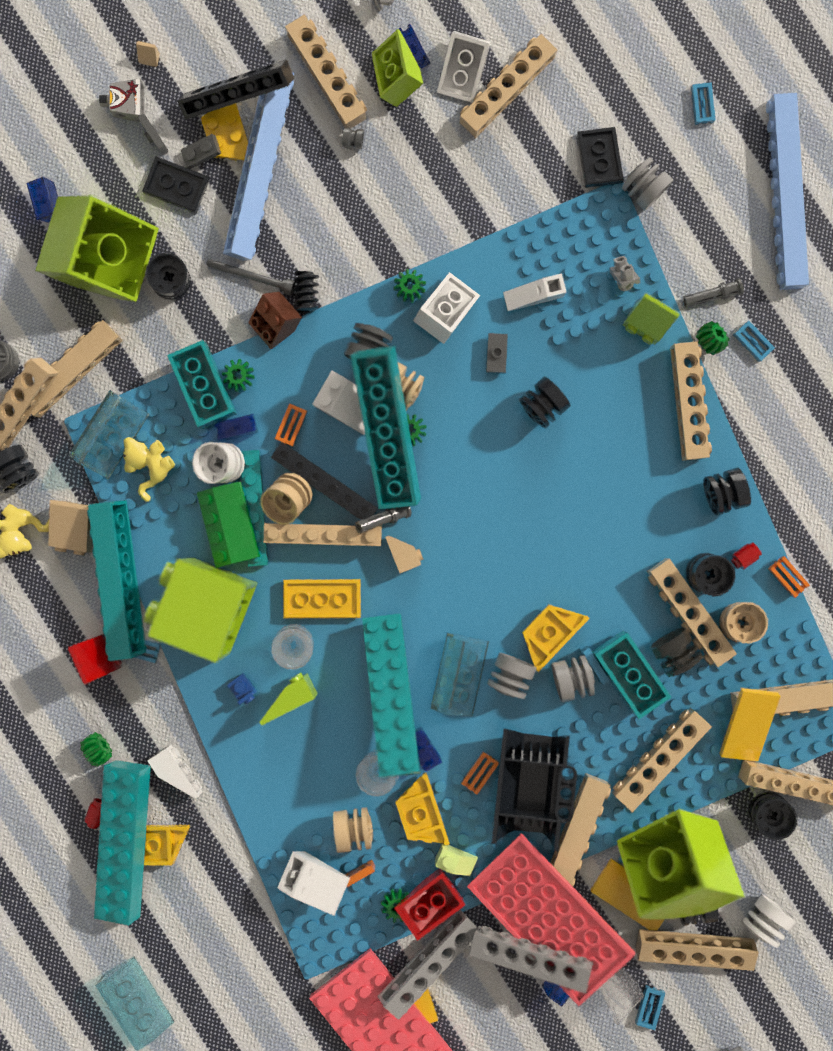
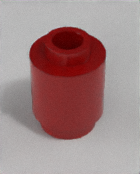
[731,542,762,570]
[84,798,102,829]

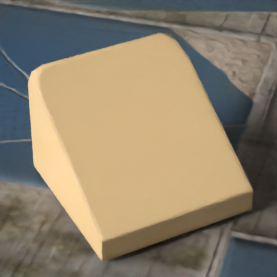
[136,41,160,67]

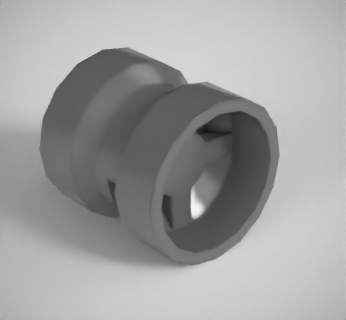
[342,127,364,149]

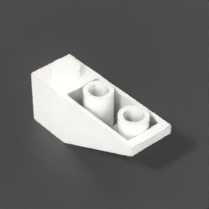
[503,273,566,311]
[148,745,202,799]

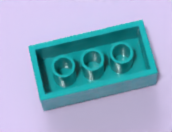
[167,340,237,429]
[592,631,671,719]

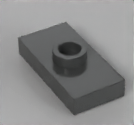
[138,114,169,155]
[486,333,508,373]

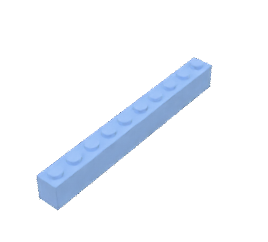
[223,72,294,261]
[766,93,809,290]

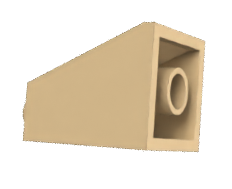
[48,500,93,556]

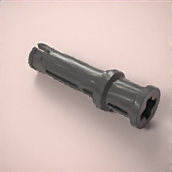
[683,278,744,308]
[355,506,412,533]

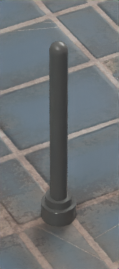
[206,259,296,296]

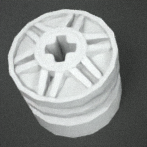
[192,442,245,484]
[743,894,797,948]

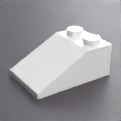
[437,31,491,103]
[413,272,480,344]
[313,371,365,435]

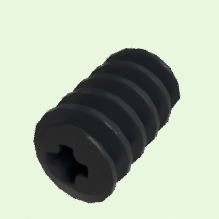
[294,271,319,313]

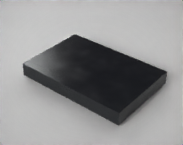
[577,127,624,188]
[142,156,210,214]

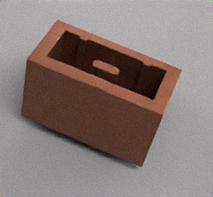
[248,292,302,349]

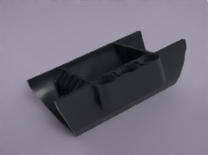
[492,728,577,851]

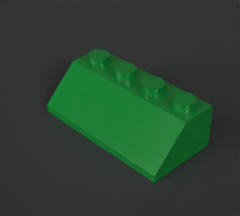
[197,482,260,568]

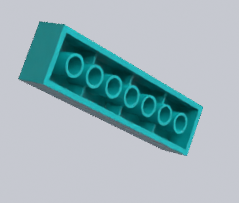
[351,346,421,509]
[87,500,146,661]
[362,613,420,778]
[94,760,151,926]

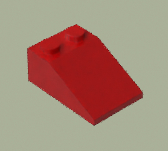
[68,634,122,684]
[394,868,465,941]

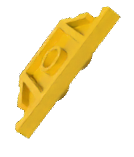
[201,103,248,161]
[522,604,590,672]
[395,772,450,845]
[144,825,190,866]

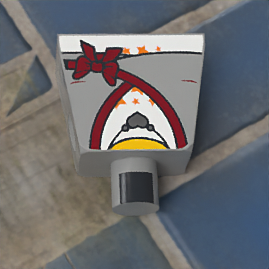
[99,79,145,122]

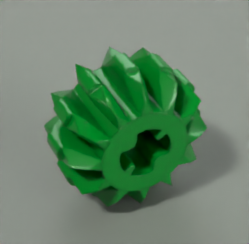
[393,269,426,303]
[696,321,729,356]
[221,359,255,392]
[407,414,427,447]
[80,732,112,767]
[381,888,409,923]

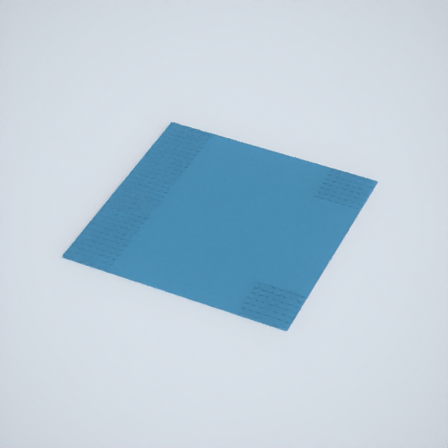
[64,182,833,979]

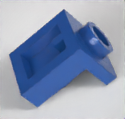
[227,673,257,705]

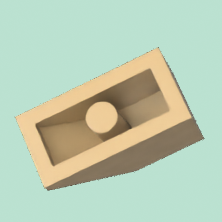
[385,536,424,573]

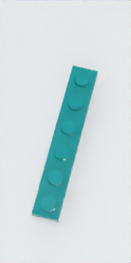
[241,450,268,566]

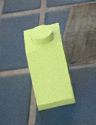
[435,843,478,876]

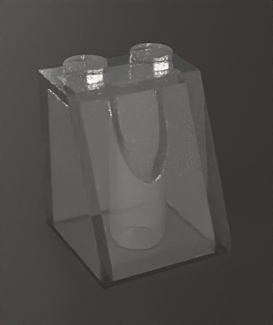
[600,968,644,1025]

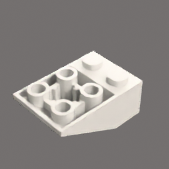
[277,851,350,915]

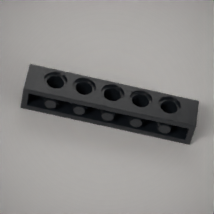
[177,59,294,119]
[270,442,379,520]

